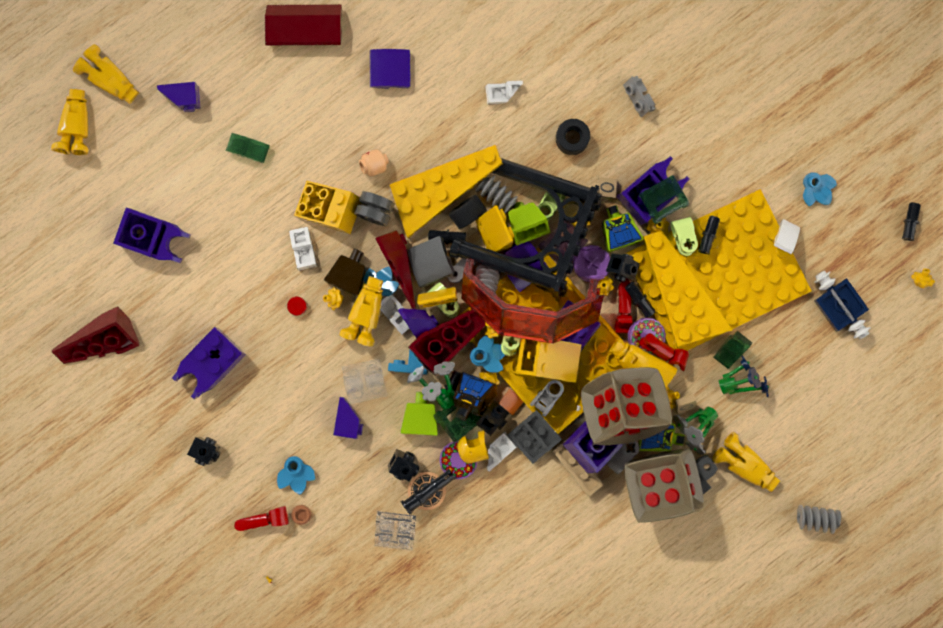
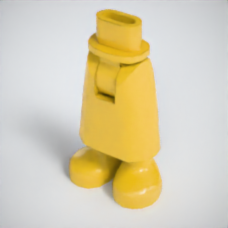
[73,44,139,104]
[51,89,89,156]
[339,276,383,347]
[712,432,780,492]

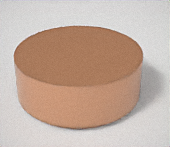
[291,505,312,525]

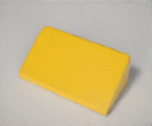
[417,287,458,309]

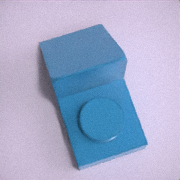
[388,350,428,375]

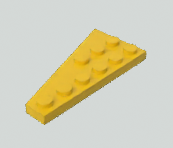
[389,145,503,238]
[643,231,733,347]

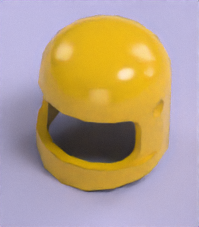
[457,430,489,463]

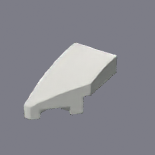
[485,81,523,105]
[487,432,517,472]

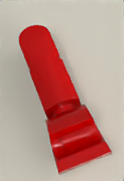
[614,280,632,333]
[639,333,689,372]
[234,506,289,531]

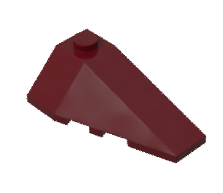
[375,230,416,309]
[52,306,140,364]
[408,307,490,376]

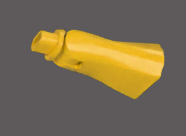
[609,339,677,388]

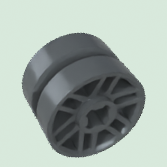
[354,191,395,226]

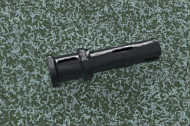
[400,469,456,515]

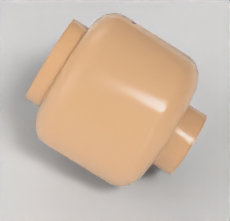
[359,149,389,177]

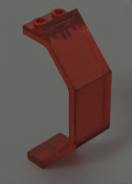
[461,258,604,344]

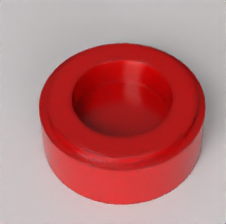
[287,296,307,316]

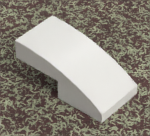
[774,219,800,254]
[289,227,317,271]
[381,295,409,334]

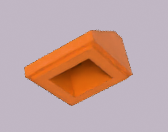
[498,389,523,415]

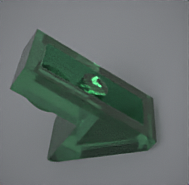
[713,331,752,369]

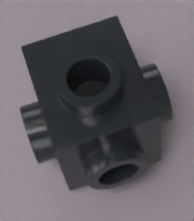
[606,253,640,283]
[476,401,509,436]
[187,437,221,466]
[388,449,419,482]

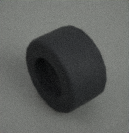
[556,119,590,155]
[449,195,486,229]

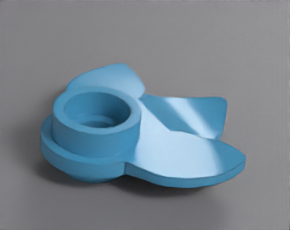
[803,172,837,206]
[364,266,399,296]
[470,336,505,373]
[277,456,315,495]

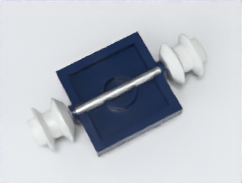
[814,270,870,339]

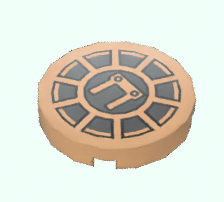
[408,471,446,510]

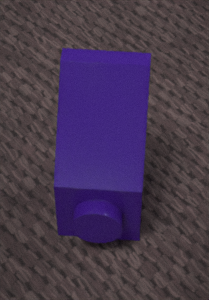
[157,82,201,112]
[398,308,439,339]
[333,397,364,439]

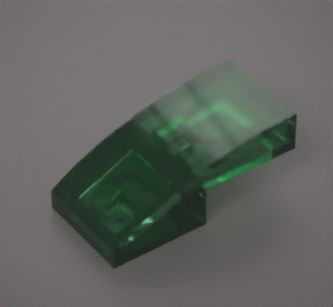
[225,133,270,164]

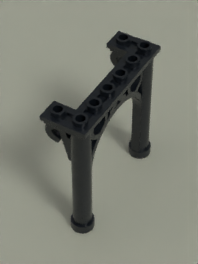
[449,158,602,302]

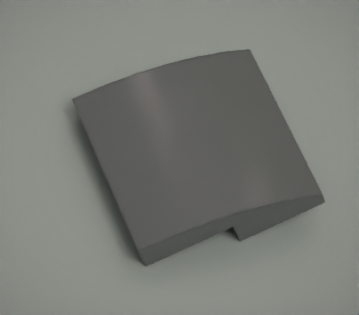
[407,236,454,288]
[508,410,562,464]

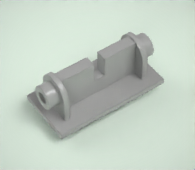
[623,76,656,117]

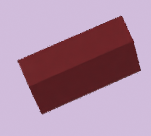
[265,4,342,46]

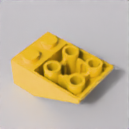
[294,180,361,234]
[475,205,515,253]
[516,334,582,383]

